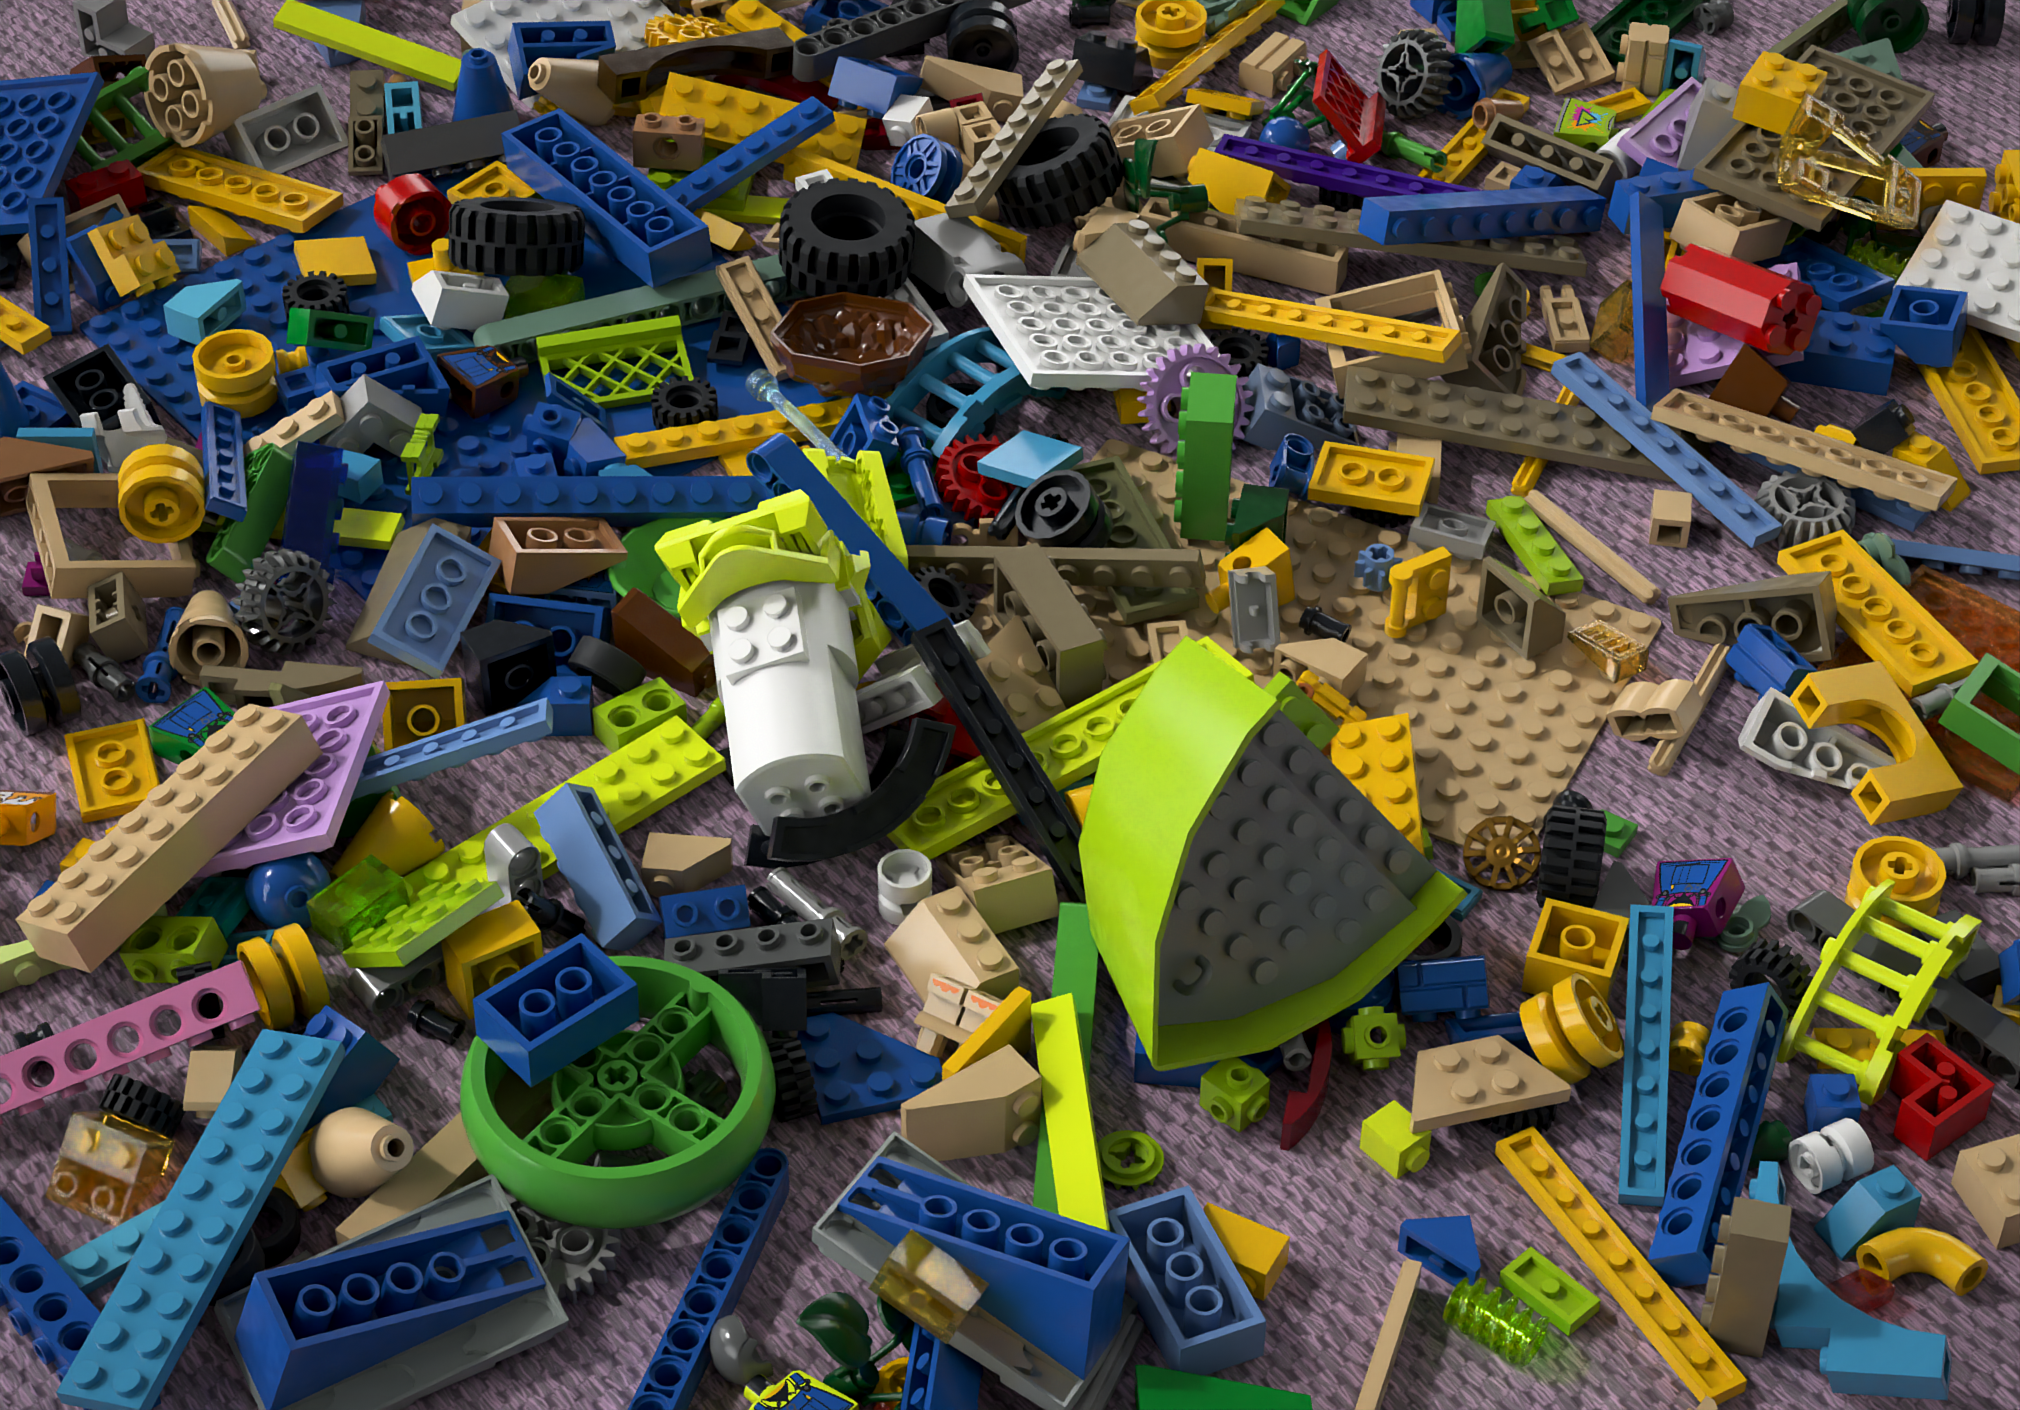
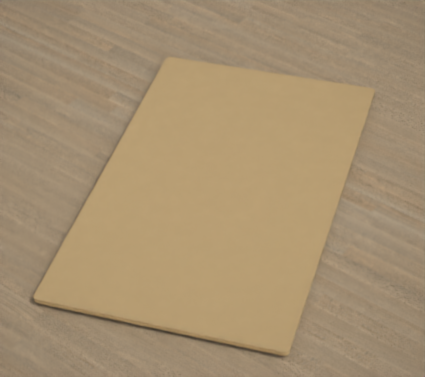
[969,439,1661,866]

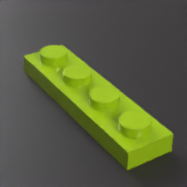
[1485,496,1584,596]

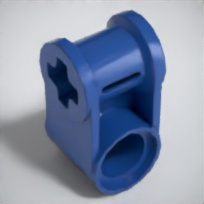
[1268,433,1315,501]

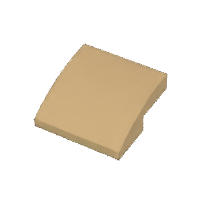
[1527,22,1615,96]

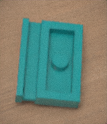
[175,877,250,939]

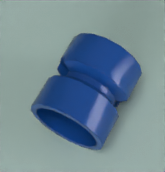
[896,511,952,546]

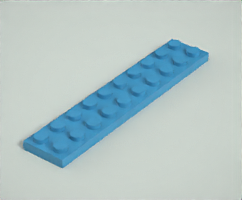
[56,1029,346,1410]

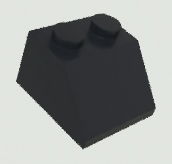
[1072,30,1153,92]
[460,619,557,716]

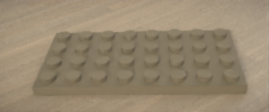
[1692,45,1935,232]

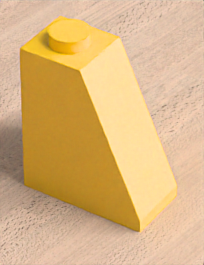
[1187,147,1291,215]

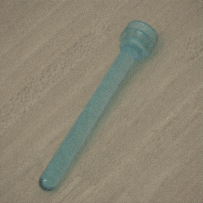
[746,369,849,462]

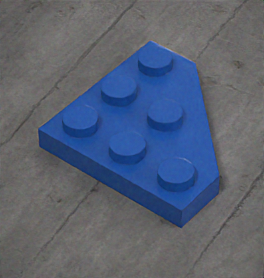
[797,1012,942,1125]

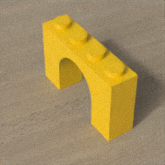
[1789,661,1964,826]

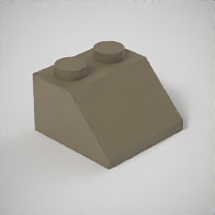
[1476,556,1566,660]

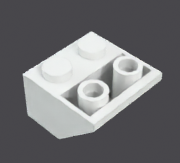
[411,270,509,333]

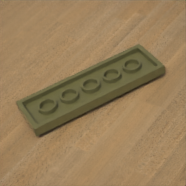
[1069,456,1199,625]

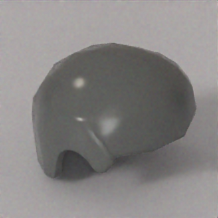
[709,1315,774,1385]

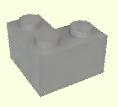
[72,0,155,61]
[319,374,422,458]

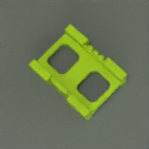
[401,413,444,495]

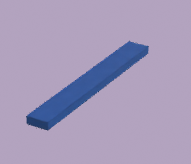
[1629,190,1670,413]

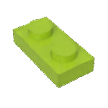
[1499,1246,1601,1336]

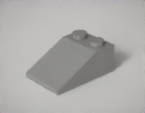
[1677,77,1739,171]

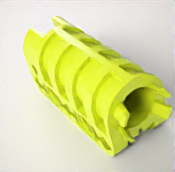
[802,448,909,570]

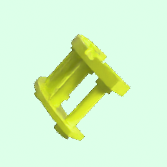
[1776,879,1982,1106]

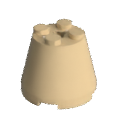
[144,43,267,147]

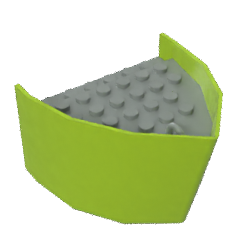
[1078,635,1468,1071]

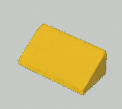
[187,206,256,257]
[693,208,756,251]

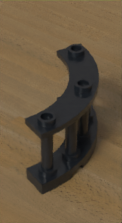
[744,718,956,868]

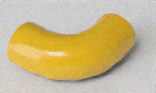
[1856,1227,1988,1296]

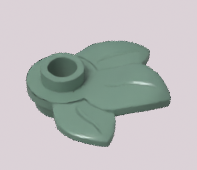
[1857,532,1911,585]
[1701,895,1771,953]

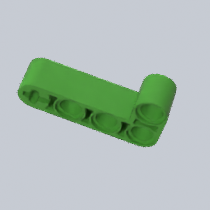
[206,442,304,584]

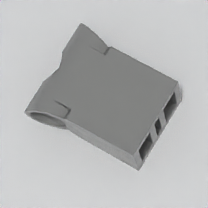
[911,212,1028,307]

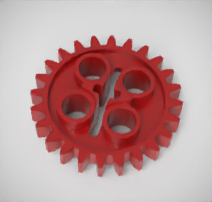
[934,434,1019,529]

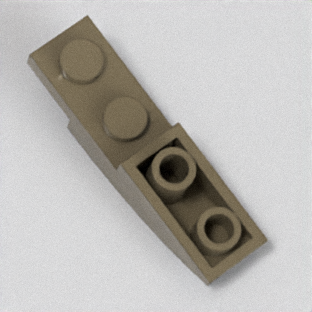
[348,69,386,176]
[199,661,366,710]

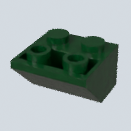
[1225,483,1289,557]

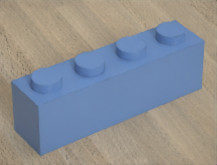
[533,783,663,951]

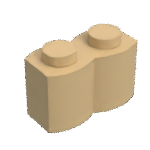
[1606,679,1704,742]

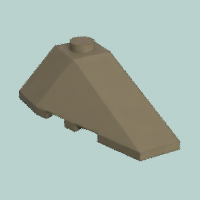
[1667,571,1837,662]

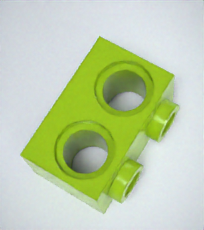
[592,677,688,753]
[119,916,229,983]

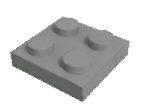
[1407,503,1496,561]

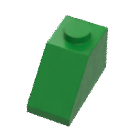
[286,307,375,352]

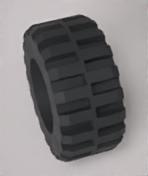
[994,113,1124,229]
[778,178,916,298]
[448,197,585,276]

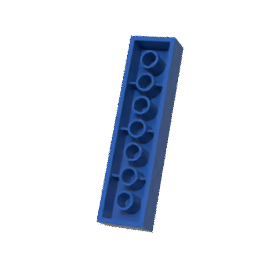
[501,108,713,289]

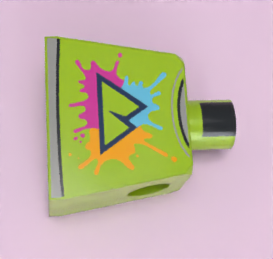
[1553,97,1623,153]

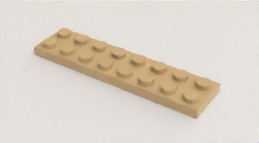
[1650,388,1958,512]

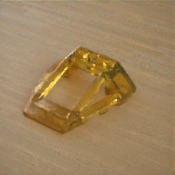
[1775,93,1922,229]

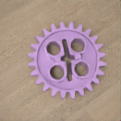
[1137,343,1254,461]

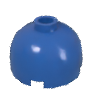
[244,852,333,930]

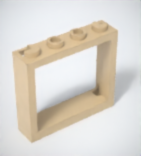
[1315,269,1472,399]
[26,473,200,599]

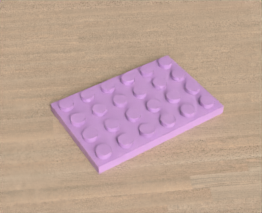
[192,680,390,878]

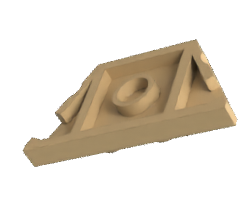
[975,615,1067,734]
[1409,1035,1572,1134]

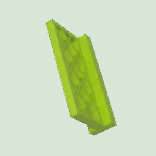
[536,315,693,409]

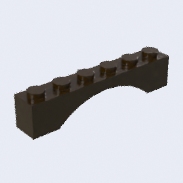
[597,27,794,105]

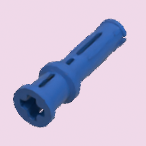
[896,426,945,520]
[135,607,185,703]

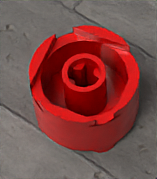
[374,173,452,255]

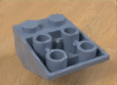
[1241,363,1360,450]

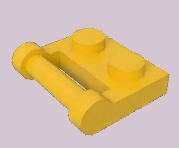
[1384,546,1452,638]

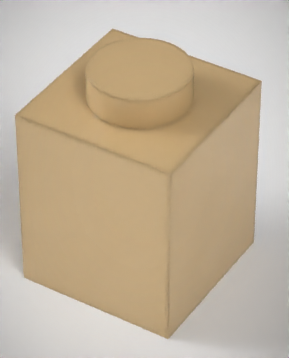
[1649,489,1692,548]

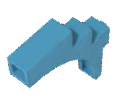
[1749,1161,1952,1400]

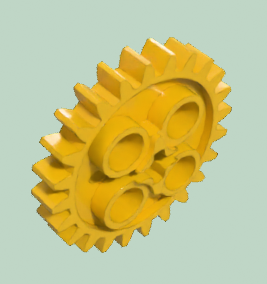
[644,13,742,48]

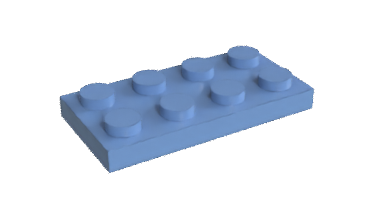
[367,523,501,679]

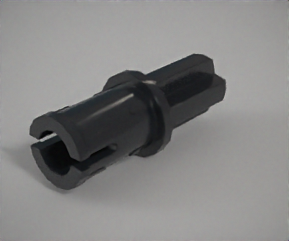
[513,888,586,939]

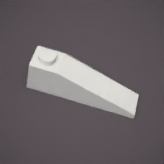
[1738,687,1896,790]

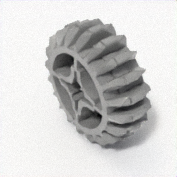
[1754,469,1856,549]

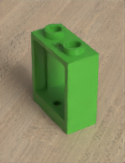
[1938,652,2020,775]

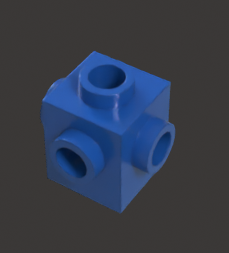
[522,401,581,462]

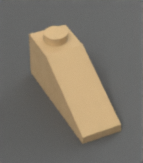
[919,55,1023,122]

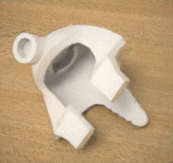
[79,383,167,473]

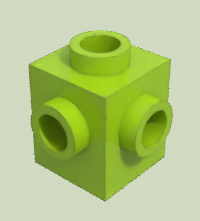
[1341,1006,1406,1071]
[1199,1057,1270,1133]

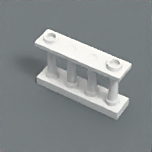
[856,619,992,735]

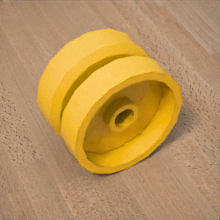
[1135,0,1207,70]
[192,329,278,419]
[118,444,205,544]
[1845,836,1947,935]
[237,923,331,1031]
[1519,973,1624,1085]

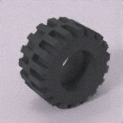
[1536,804,1607,909]

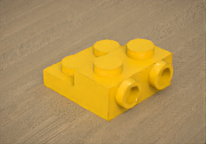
[87,214,181,298]

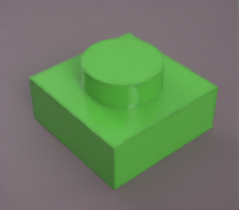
[1601,809,1638,858]

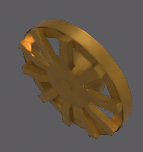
[1463,815,1541,891]

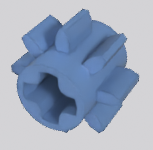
[1354,544,1403,592]

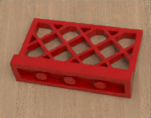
[1312,49,1386,164]

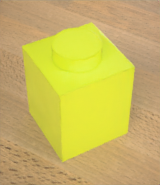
[1359,1100,1432,1179]

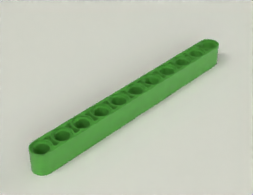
[1033,902,1099,1215]

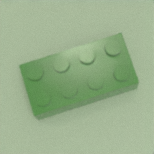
[1174,372,1237,541]

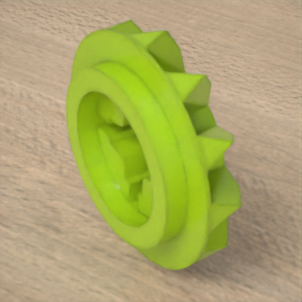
[1097,1130,1164,1191]

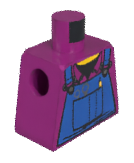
[1652,858,1745,950]

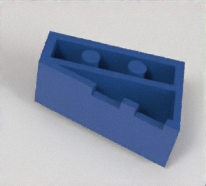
[314,335,450,417]

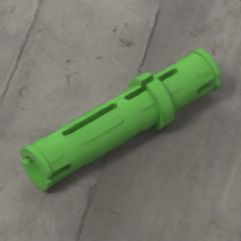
[1380,130,1447,173]

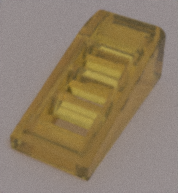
[1567,619,1649,683]

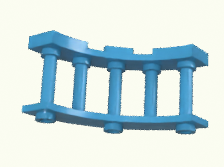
[885,327,1068,458]

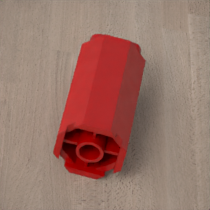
[1660,243,1822,356]

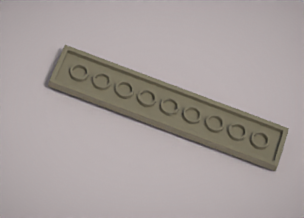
[1234,196,1588,277]
[1343,365,1710,483]

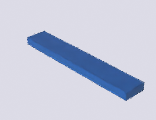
[201,401,247,522]

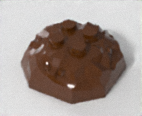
[770,292,933,399]

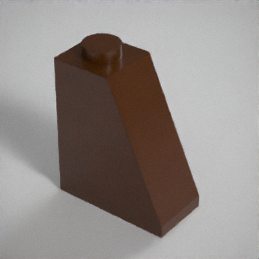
[611,587,716,698]

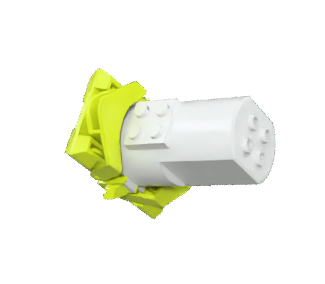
[654,489,892,836]

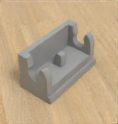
[1228,566,1281,654]

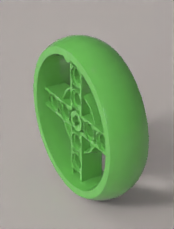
[460,956,776,1229]

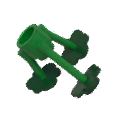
[1262,58,1333,136]

